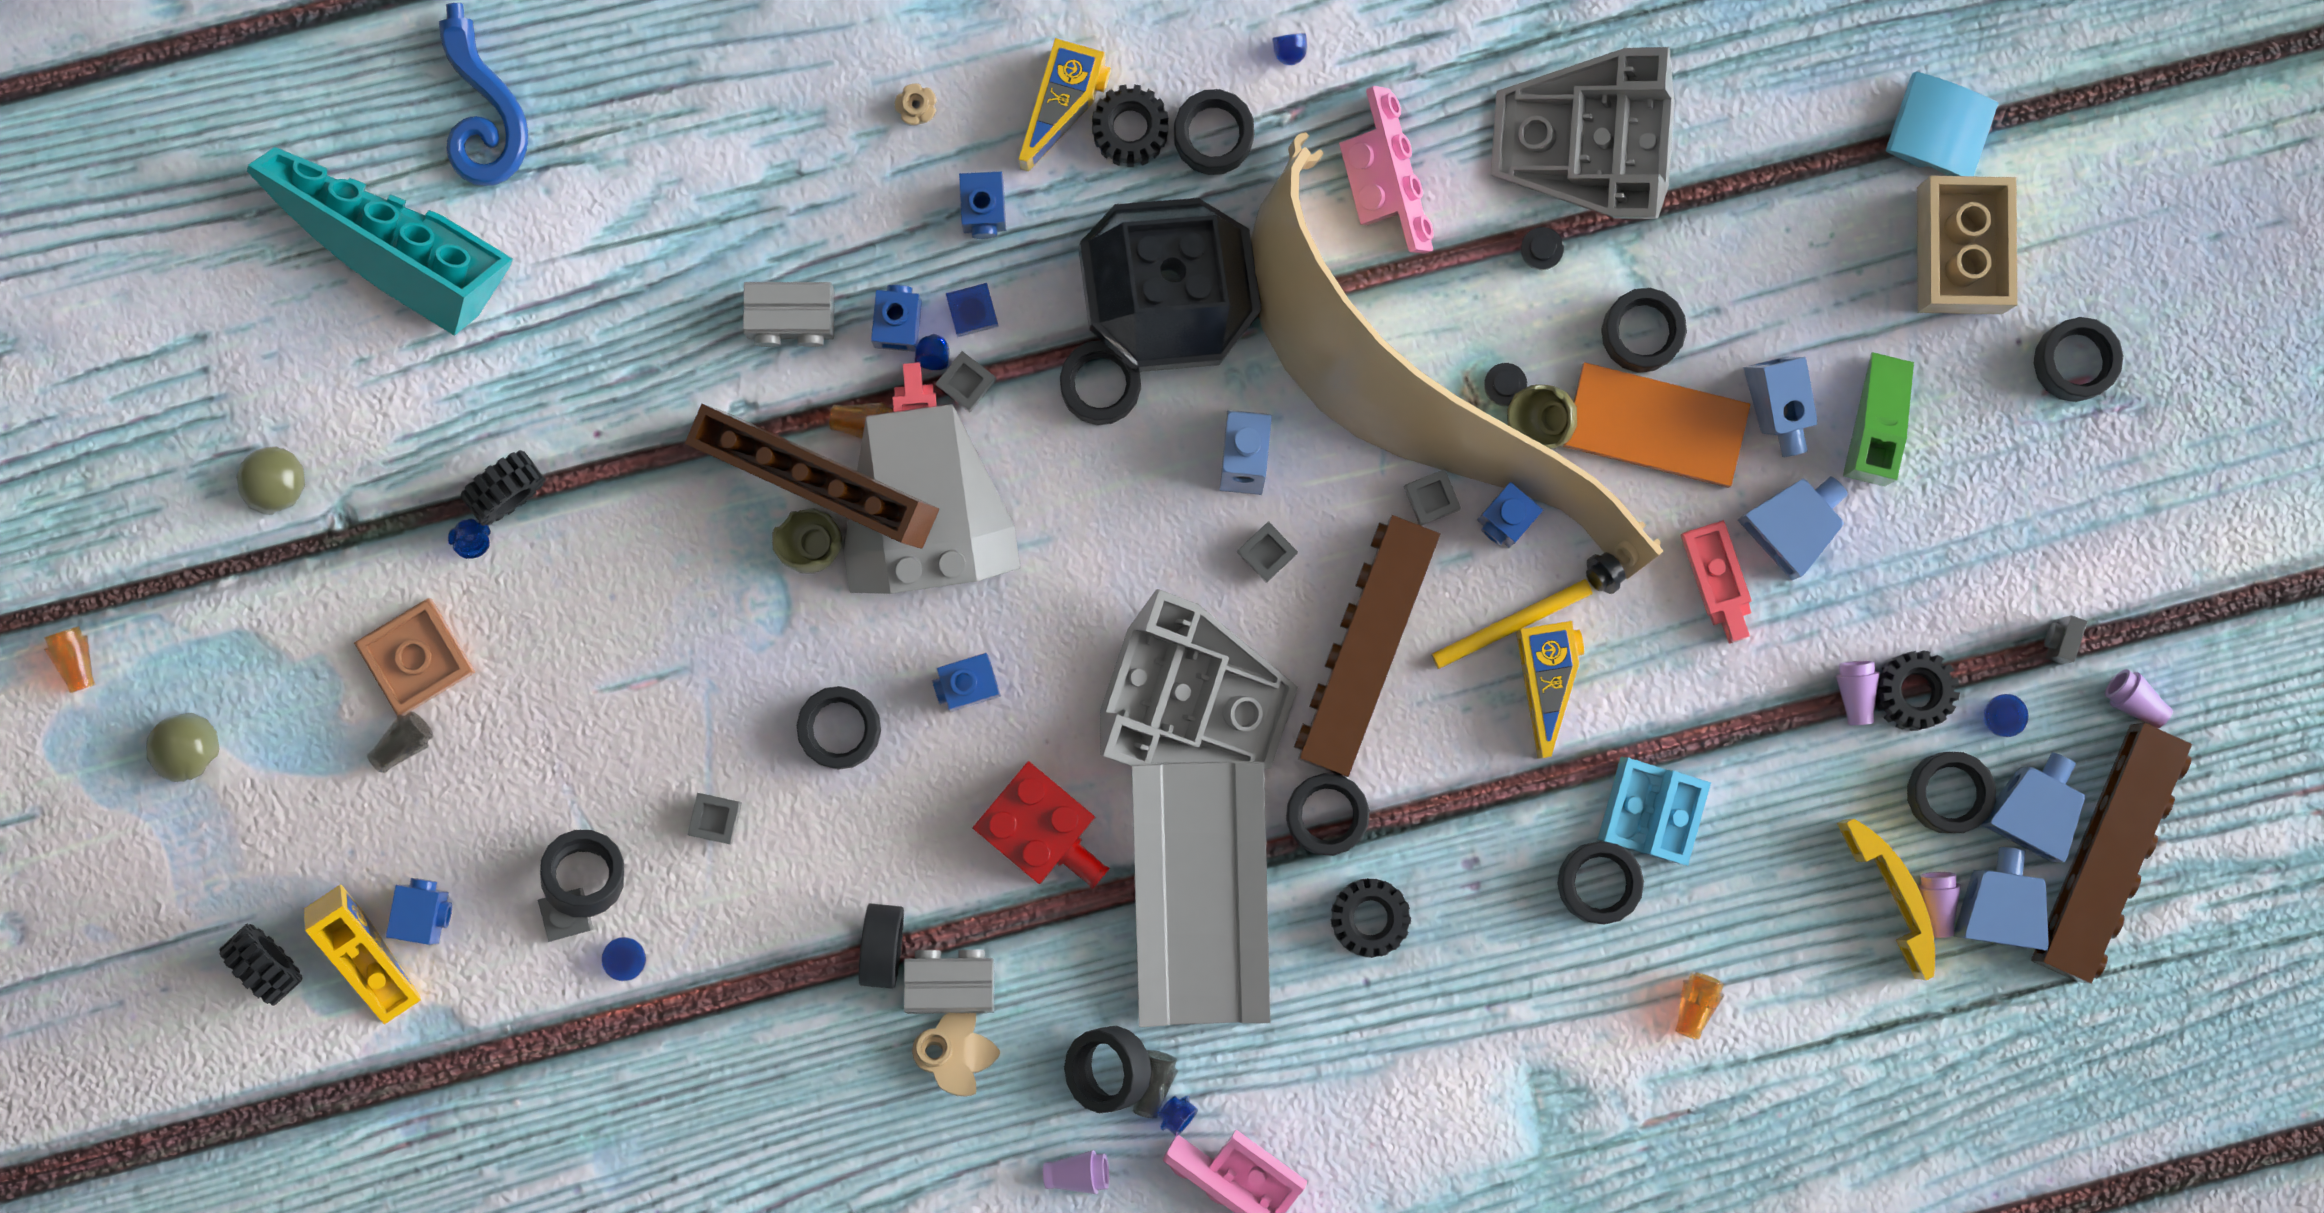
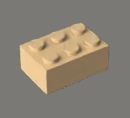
[1917,176,2018,314]

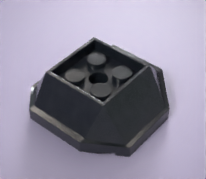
[1078,198,1261,372]

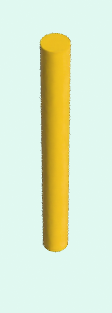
[1431,579,1593,669]

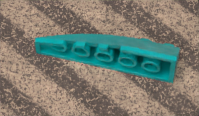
[247,147,513,336]

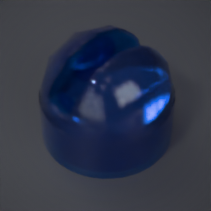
[1272,33,1308,65]
[914,334,950,370]

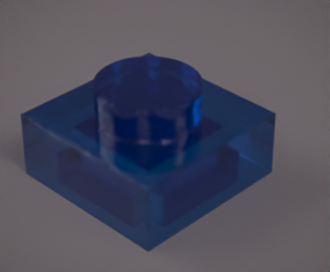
[946,283,999,338]

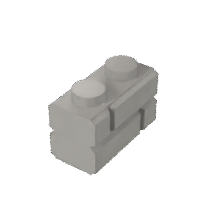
[743,282,835,347]
[904,950,994,1014]

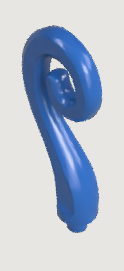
[439,3,528,186]

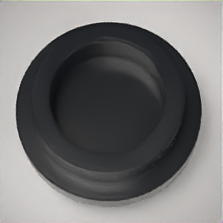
[1521,227,1564,270]
[1484,363,1527,406]
[1586,552,1626,594]

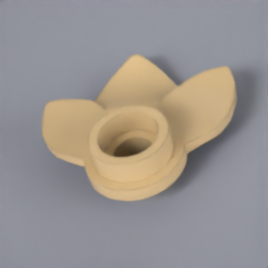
[912,1013,1000,1097]

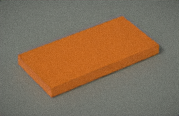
[1563,362,1751,488]

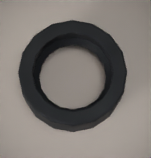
[1174,89,1255,175]
[1601,287,1687,373]
[2033,317,2124,402]
[1060,341,1141,425]
[796,686,881,770]
[1907,752,1996,833]
[1286,773,1370,856]
[540,830,624,917]
[1557,841,1644,925]
[859,903,904,989]
[1064,1026,1151,1113]

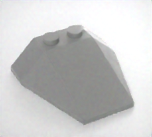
[1490,47,1675,219]
[843,404,1020,594]
[1100,589,1298,769]

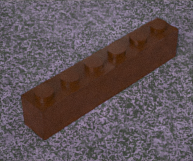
[685,403,940,549]
[1294,515,1441,778]
[2031,723,2192,984]

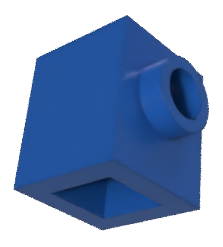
[959,171,1006,239]
[871,285,922,352]
[1477,482,1543,548]
[932,653,1001,712]
[386,878,452,945]

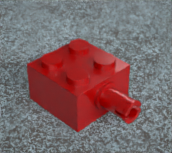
[972,761,1110,889]

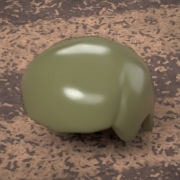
[1507,384,1577,449]
[236,446,305,515]
[772,508,842,574]
[146,713,219,782]

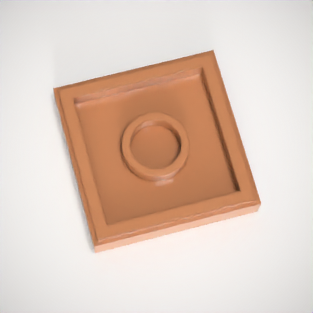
[354,598,476,717]

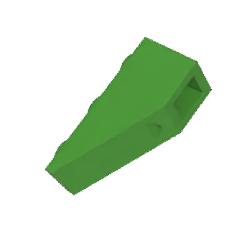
[1843,352,1914,487]

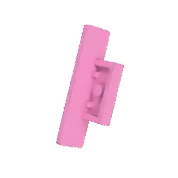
[1339,86,1433,254]
[1163,1130,1307,1213]

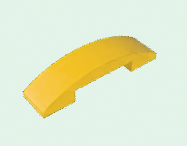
[1837,819,1935,981]

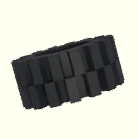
[1092,84,1169,167]
[460,450,546,526]
[1875,650,1960,731]
[1330,878,1411,958]
[219,923,303,1006]

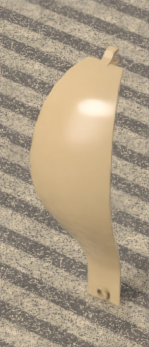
[1251,132,1663,579]

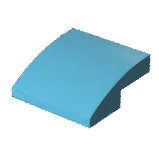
[1886,72,1998,176]
[1597,757,1711,866]

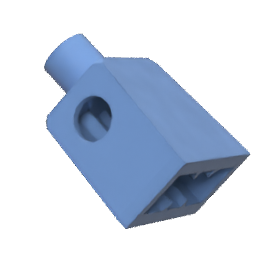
[1743,357,1818,457]
[1219,410,1272,495]
[1738,476,1848,581]
[1981,752,2085,862]
[1953,847,2048,950]

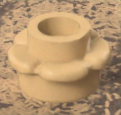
[895,83,937,125]

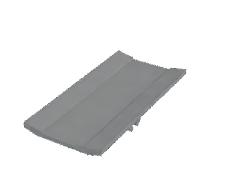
[1132,761,1270,1027]

